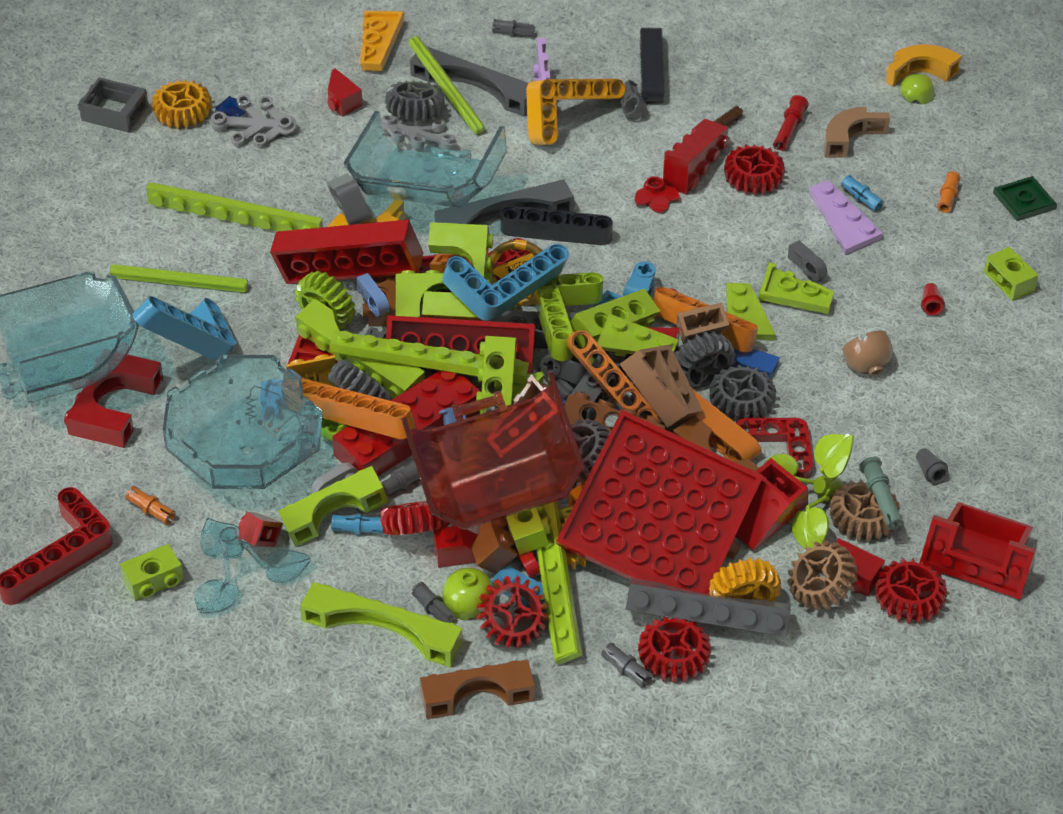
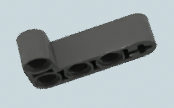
[326,173,372,225]

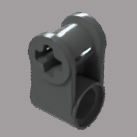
[540,350,587,384]

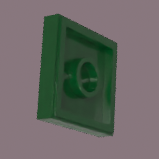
[993,176,1057,221]

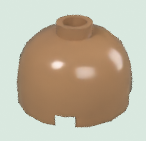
[842,331,893,376]

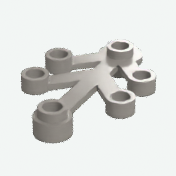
[210,94,297,148]
[377,115,457,153]

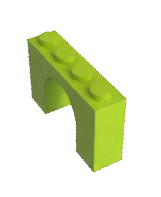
[422,222,493,321]
[396,270,493,322]

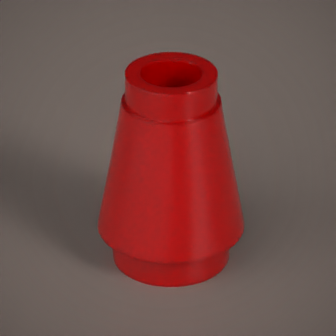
[921,283,945,316]

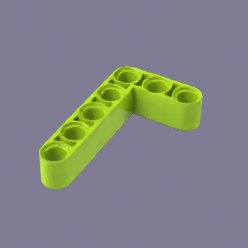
[534,272,604,361]

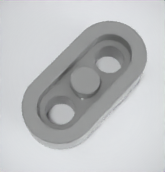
[311,462,358,493]

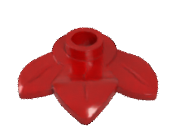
[635,176,680,213]

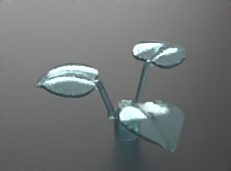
[194,518,311,614]

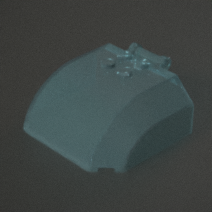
[344,111,507,208]
[0,272,139,403]

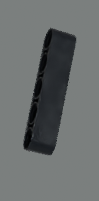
[640,27,664,102]
[500,206,613,245]

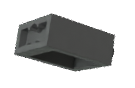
[78,77,149,133]

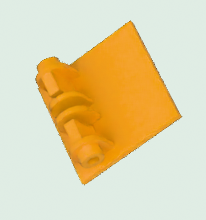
[285,354,336,386]

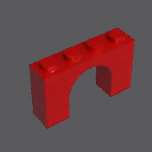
[64,349,163,448]

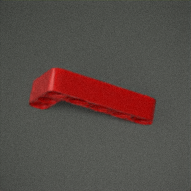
[0,487,113,605]

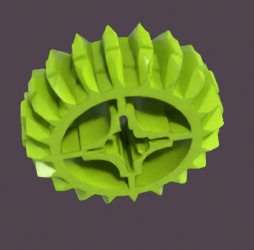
[295,271,356,330]

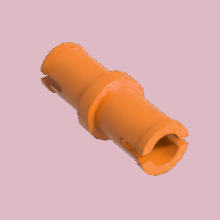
[937,171,961,213]
[125,486,176,525]

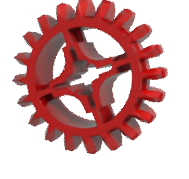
[724,143,785,196]
[380,500,451,535]
[874,558,948,624]
[476,576,549,649]
[638,616,711,683]

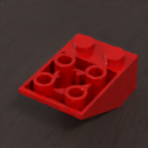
[735,458,808,551]

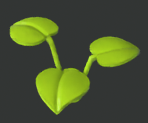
[765,434,854,549]

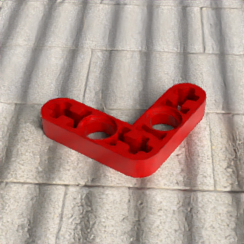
[736,417,813,479]

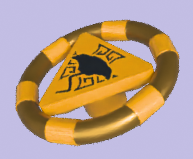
[488,239,543,306]

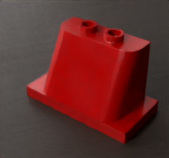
[919,502,1036,599]

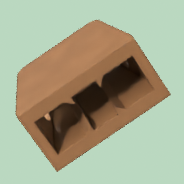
[677,302,729,345]

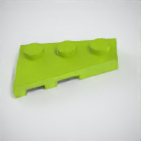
[759,262,834,314]
[726,283,776,341]
[597,314,678,357]

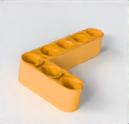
[526,78,625,145]

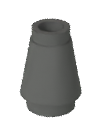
[916,448,949,484]

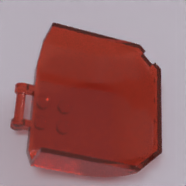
[401,372,584,530]

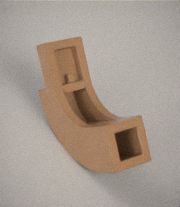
[824,107,890,158]

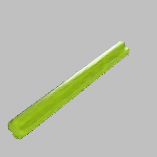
[409,36,485,135]
[110,264,248,293]

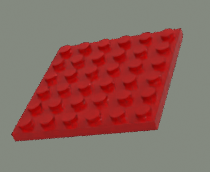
[555,410,763,594]

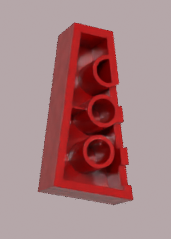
[663,119,730,195]

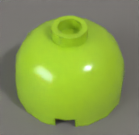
[442,568,495,620]

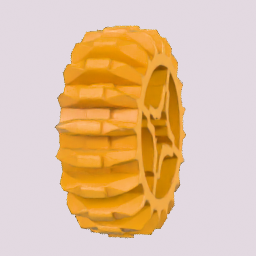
[152,79,212,129]
[709,557,782,602]

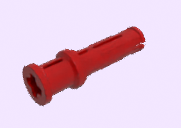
[773,95,809,151]

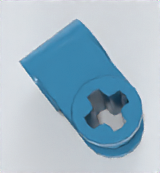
[623,261,656,296]

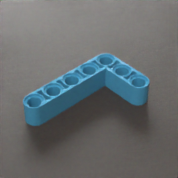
[442,244,569,321]
[132,296,236,362]

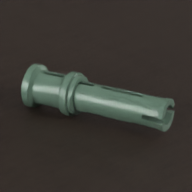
[859,456,903,530]

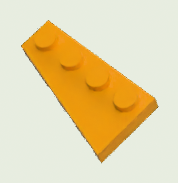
[360,11,405,71]

